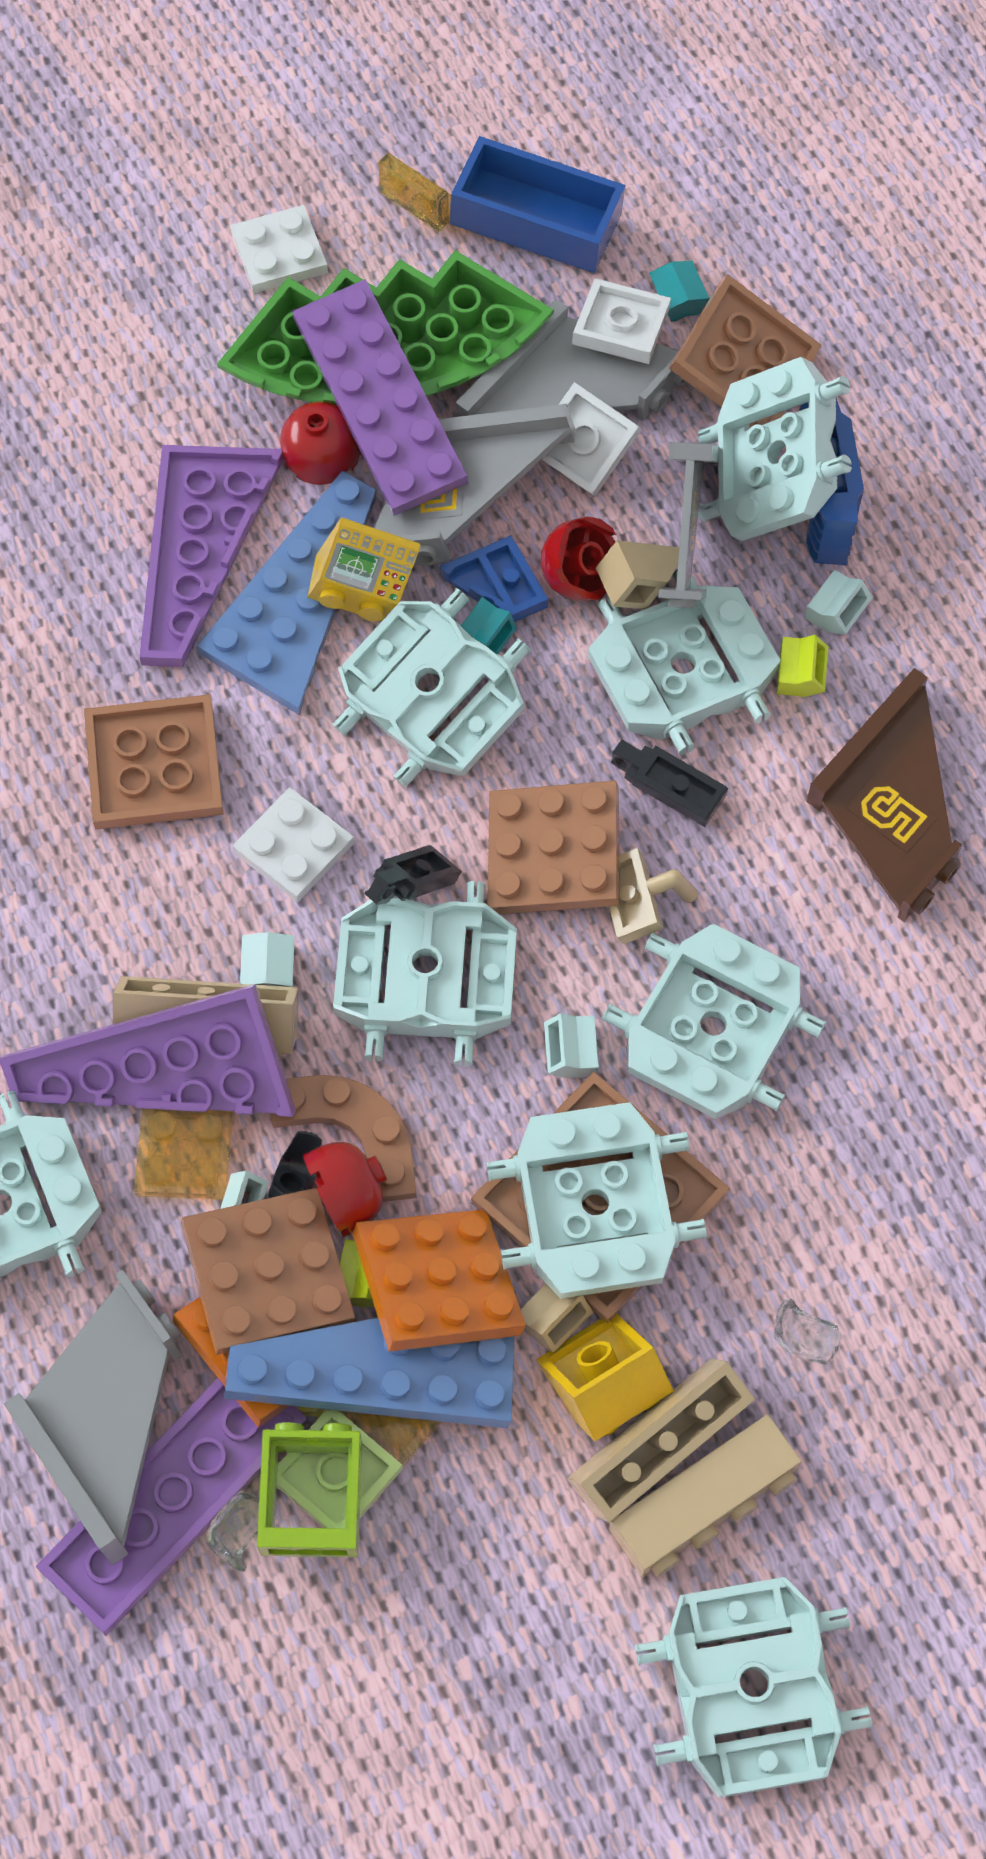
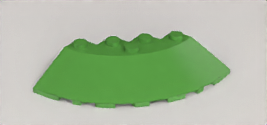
[217,250,554,405]

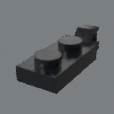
[611,739,728,827]
[364,845,462,905]

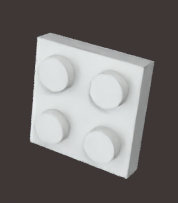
[230,205,328,294]
[572,278,671,364]
[541,382,642,497]
[232,787,355,903]

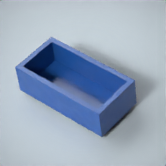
[450,136,626,274]

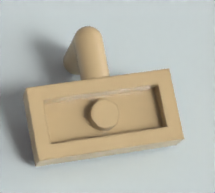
[609,848,698,944]

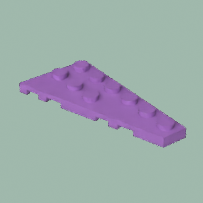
[139,445,283,667]
[0,984,296,1117]

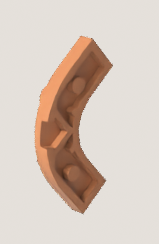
[271,1075,417,1202]

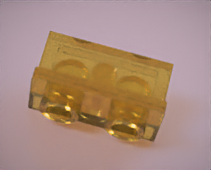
[378,152,451,232]

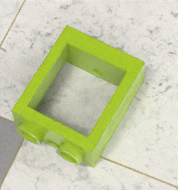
[257,1422,362,1557]

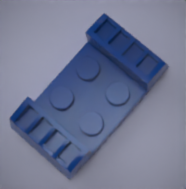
[799,398,864,565]

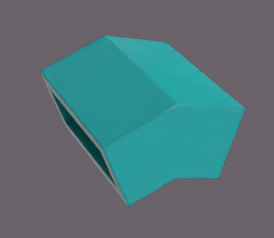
[649,261,710,322]
[461,597,517,655]

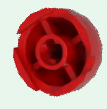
[280,401,361,485]
[540,516,617,602]
[303,1142,388,1238]

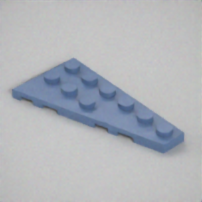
[197,471,376,715]
[224,1291,516,1428]

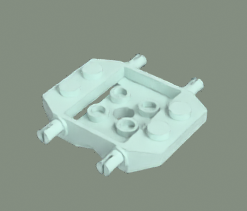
[698,357,852,541]
[588,569,781,755]
[332,588,531,788]
[333,881,517,1067]
[602,923,826,1119]
[0,1091,102,1278]
[486,1102,707,1299]
[634,1577,872,1798]

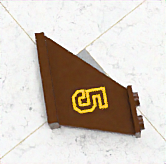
[806,668,962,922]

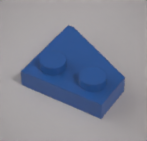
[440,535,548,622]

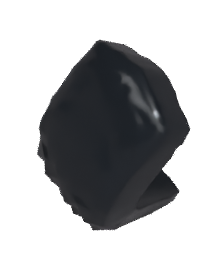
[268,1131,322,1198]

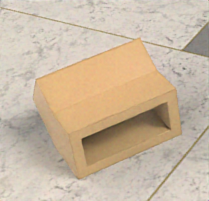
[521,1284,593,1353]

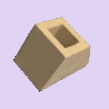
[596,540,679,609]

